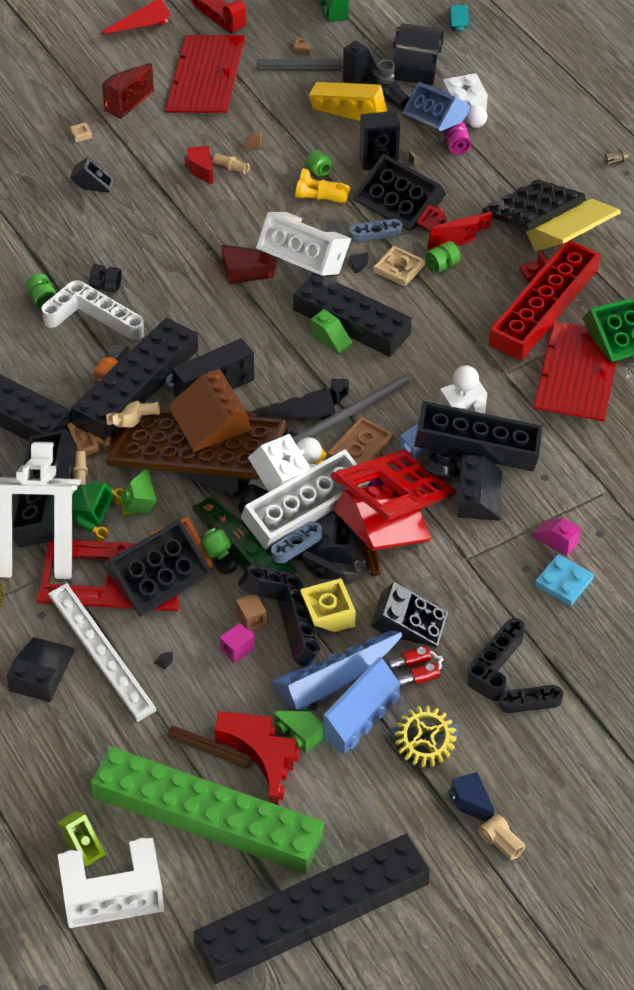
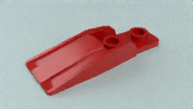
[427,211,493,251]

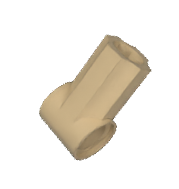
[478,814,526,861]

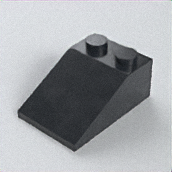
[6,637,75,702]

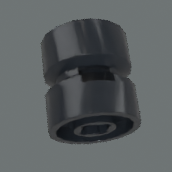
[89,264,122,292]

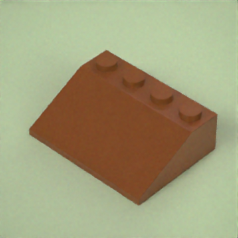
[168,369,251,452]

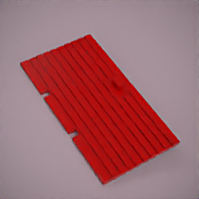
[165,35,245,113]
[533,321,617,422]

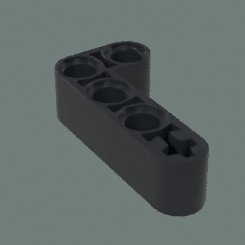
[467,618,525,701]

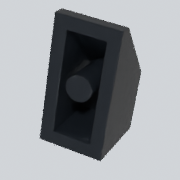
[70,157,115,193]

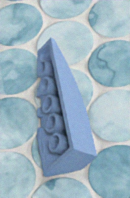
[270,631,402,711]

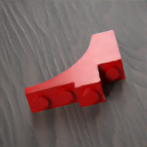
[215,711,300,805]

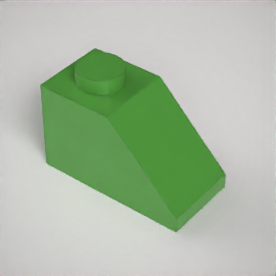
[311,309,352,355]
[121,470,157,515]

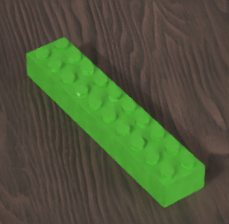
[91,747,324,874]

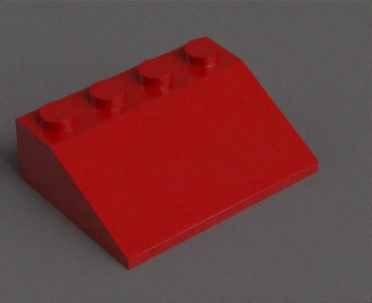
[334,484,431,550]

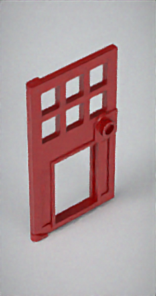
[331,449,457,520]
[36,540,179,612]

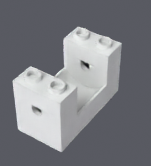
[256,212,351,275]
[58,838,164,928]

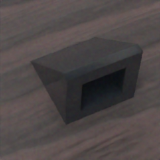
[154,652,173,670]

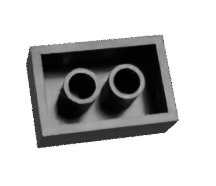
[359,111,400,170]

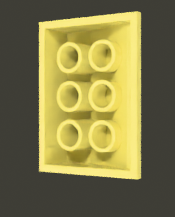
[526,199,621,252]

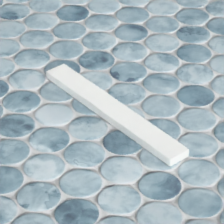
[48,583,156,722]

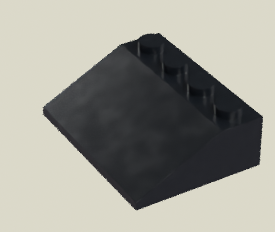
[352,153,446,231]
[103,519,213,617]

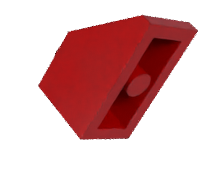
[184,146,213,184]

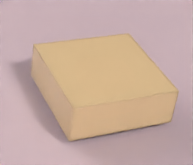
[69,123,92,142]

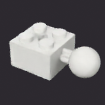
[442,73,488,128]
[439,365,487,414]
[248,434,322,492]

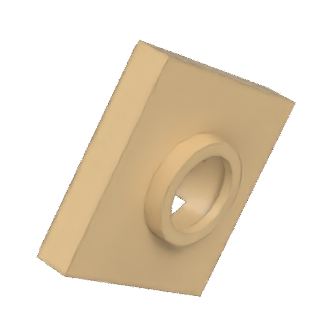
[373,245,425,287]

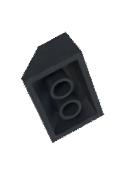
[458,454,502,521]

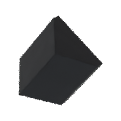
[331,379,349,405]

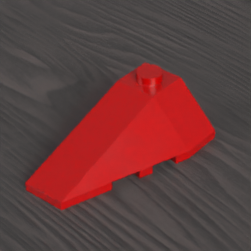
[101,0,171,35]

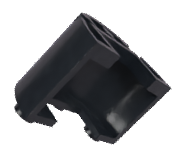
[393,23,444,85]

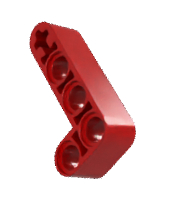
[192,0,246,34]

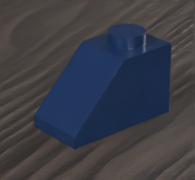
[448,772,494,822]

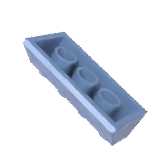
[402,82,471,131]
[323,657,400,754]

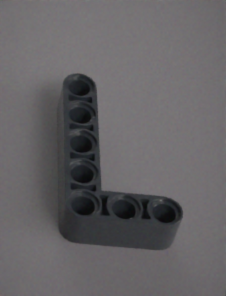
[238,565,321,667]

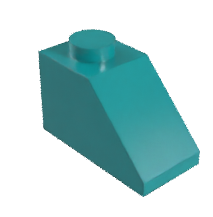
[448,5,469,31]

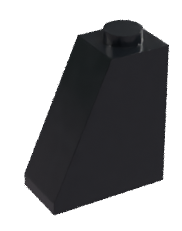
[343,40,378,84]

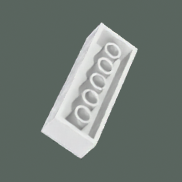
[241,449,370,550]

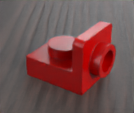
[417,204,447,232]
[519,252,549,283]

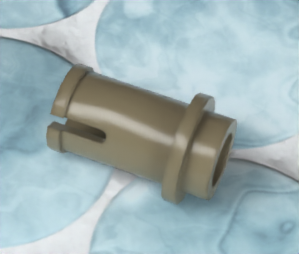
[604,149,628,165]

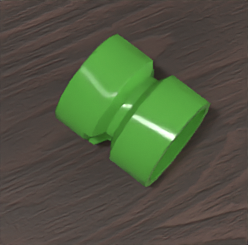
[425,241,461,274]
[25,273,57,310]

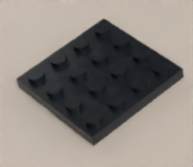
[482,179,586,230]

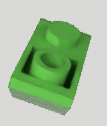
[274,711,323,753]

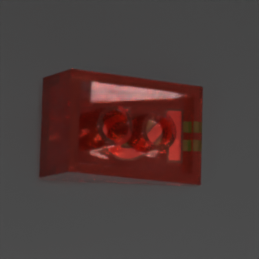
[102,63,154,119]

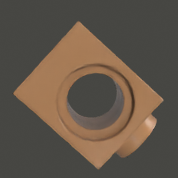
[236,594,267,630]

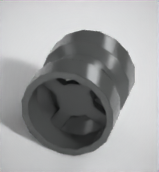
[377,59,395,84]

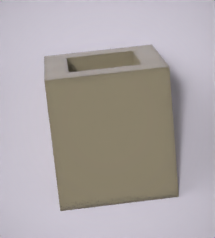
[409,151,425,166]

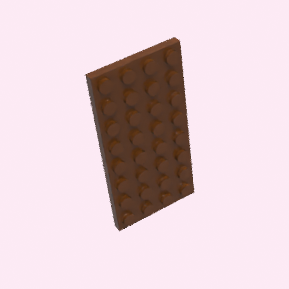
[106,410,287,480]

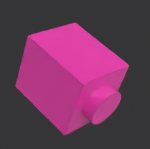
[220,623,255,663]

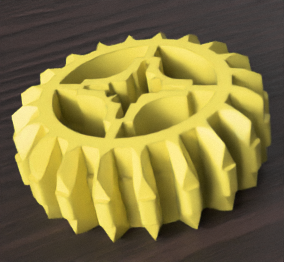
[395,706,456,768]

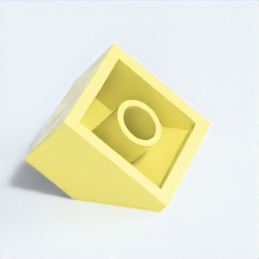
[300,578,356,632]

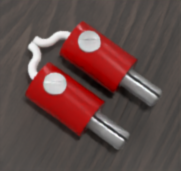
[389,645,444,685]

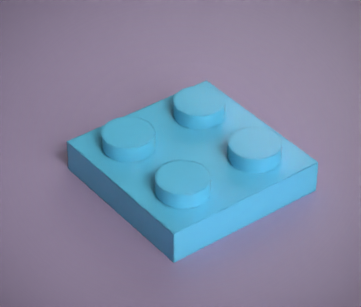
[535,554,594,606]

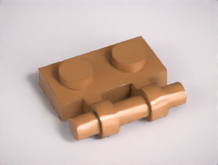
[67,423,112,456]

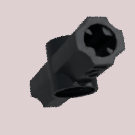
[367,70,410,111]

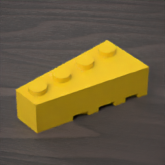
[309,82,387,121]

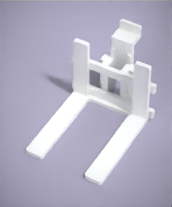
[0,442,81,579]

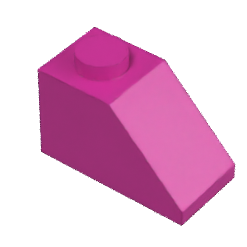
[532,518,581,556]

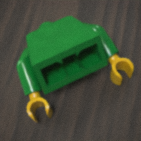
[72,481,124,542]

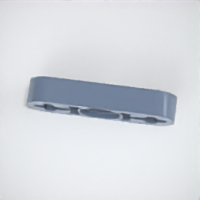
[349,219,403,242]
[271,522,322,563]

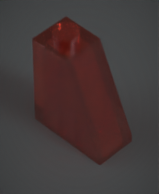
[221,245,277,285]

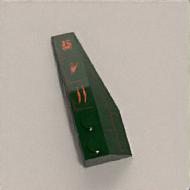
[192,498,297,574]

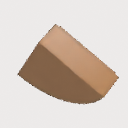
[293,37,310,55]
[243,132,262,150]

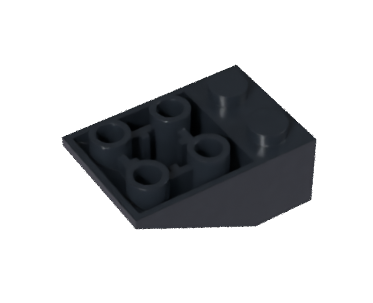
[290,514,355,564]
[371,582,448,648]

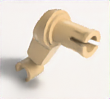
[106,401,160,427]

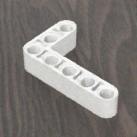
[42,280,144,340]

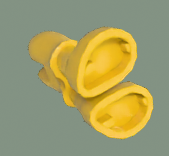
[295,168,350,203]

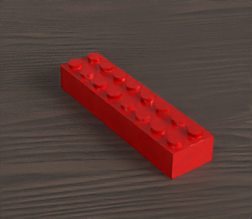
[488,240,600,361]

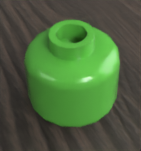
[305,150,332,177]
[200,528,232,560]

